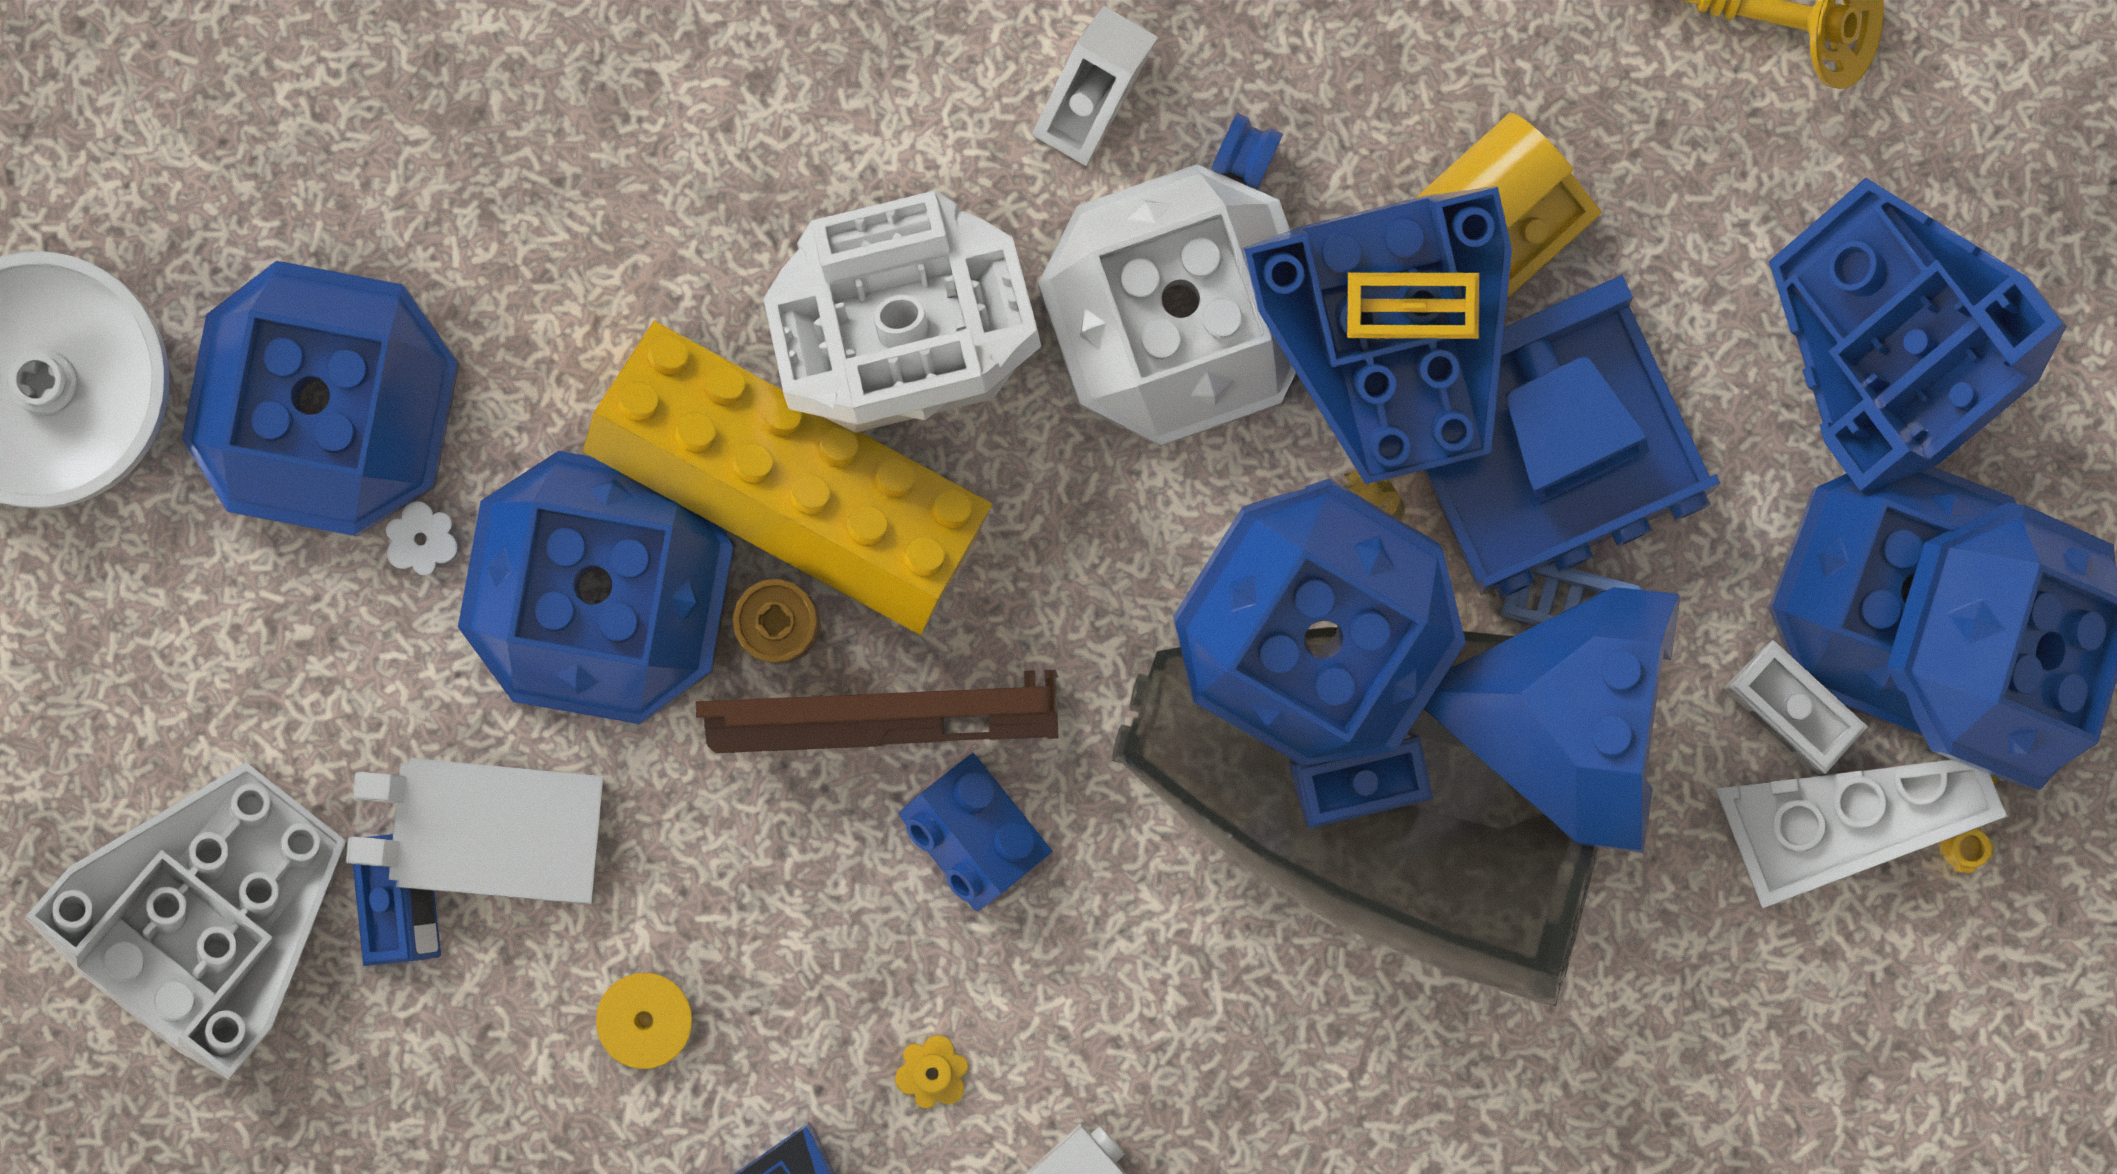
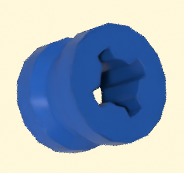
[1211,112,1283,190]

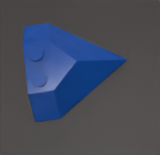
[1424,587,1680,853]

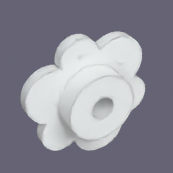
[386,501,458,575]

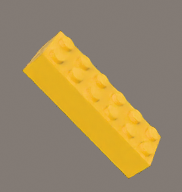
[582,320,992,635]

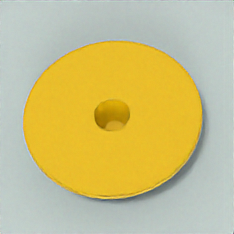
[596,972,692,1069]

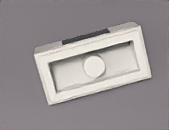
[1723,640,1868,774]

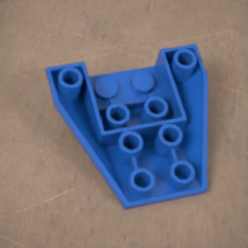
[1243,186,1512,484]

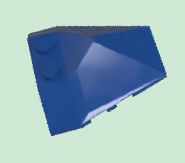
[1769,178,2067,494]

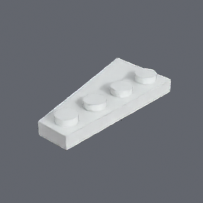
[1716,760,2007,908]

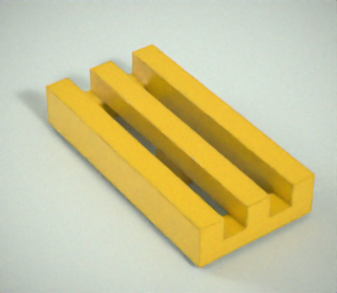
[1347,273,1479,339]

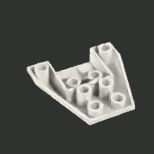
[26,762,346,1080]

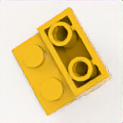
[1416,112,1603,298]

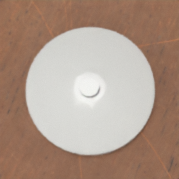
[0,251,169,509]

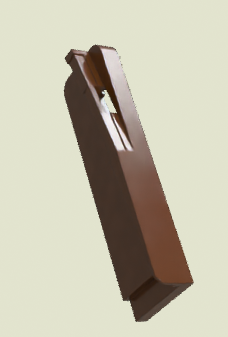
[696,670,1059,753]

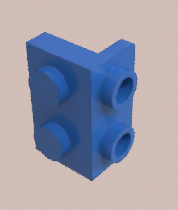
[898,752,1053,911]

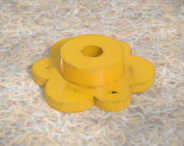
[895,1035,968,1108]

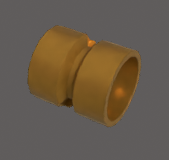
[732,579,821,665]

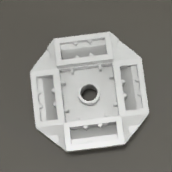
[1038,164,1296,447]
[763,190,1041,433]

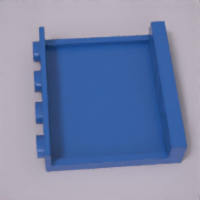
[1423,275,1720,598]

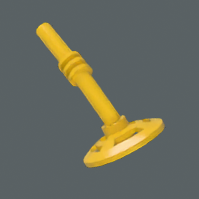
[1680,0,1884,89]

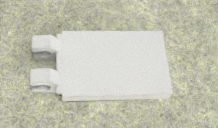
[346,758,603,904]

